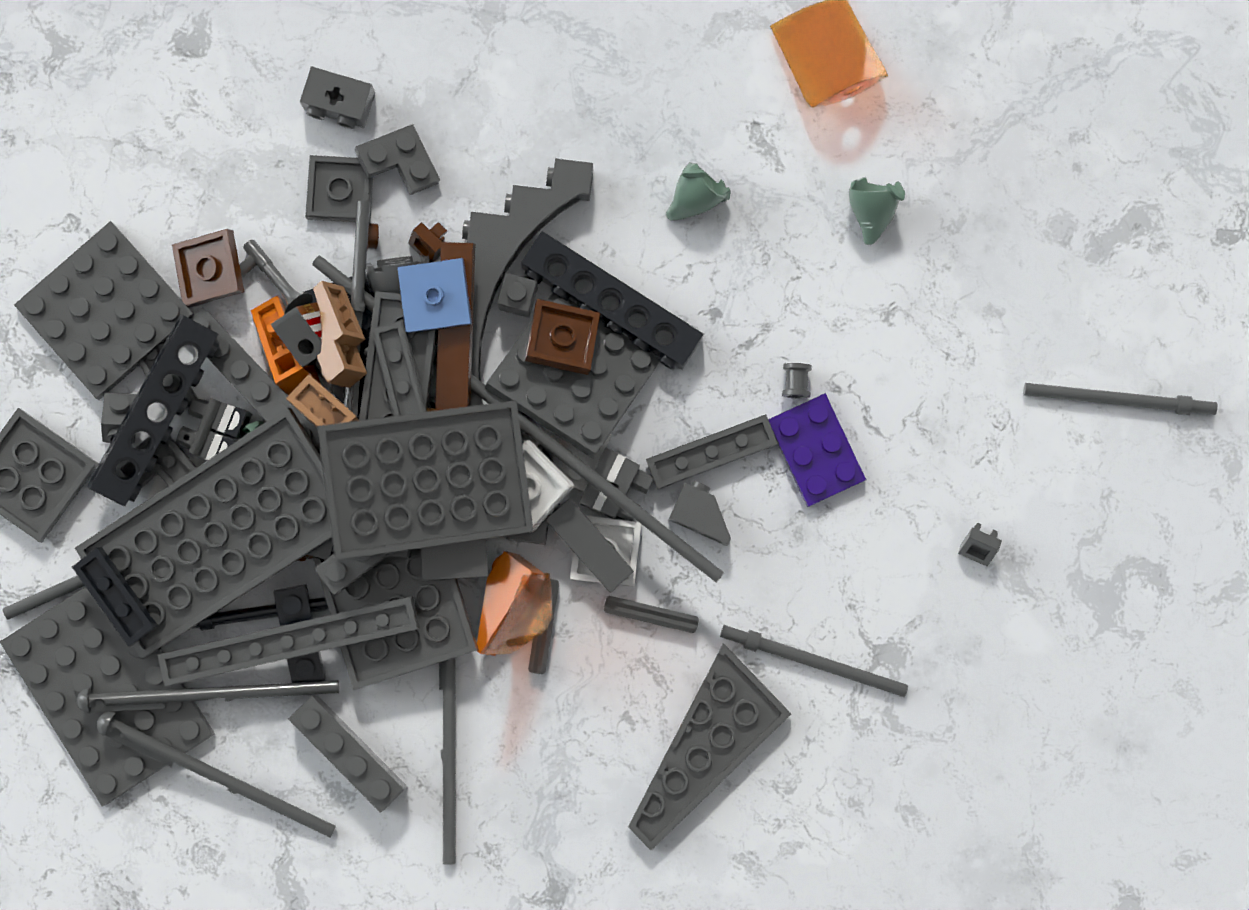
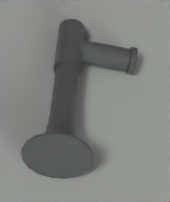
[240,240,313,314]

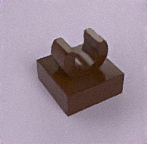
[408,222,447,263]

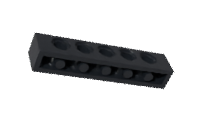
[521,231,704,370]
[87,314,220,507]

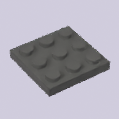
[0,408,99,542]

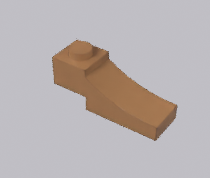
[313,281,367,388]
[286,375,360,427]

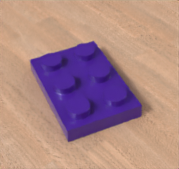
[768,393,866,507]

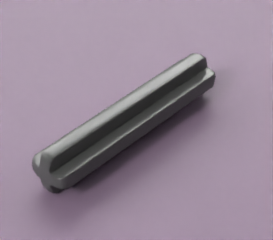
[528,578,559,674]
[604,596,699,633]

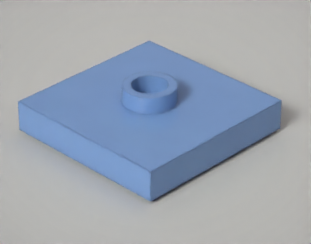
[397,258,472,333]

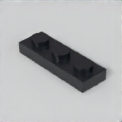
[72,547,158,647]
[273,584,326,683]

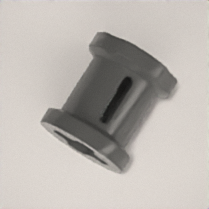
[782,363,812,398]

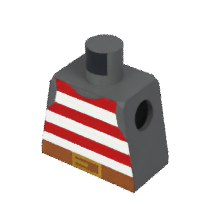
[270,302,322,374]

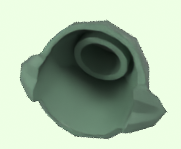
[666,162,731,221]
[849,177,905,245]

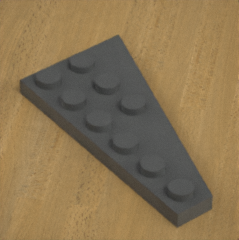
[628,643,791,851]

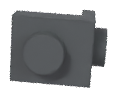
[101,393,137,444]

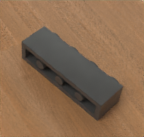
[288,695,408,813]

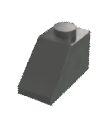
[668,481,731,546]

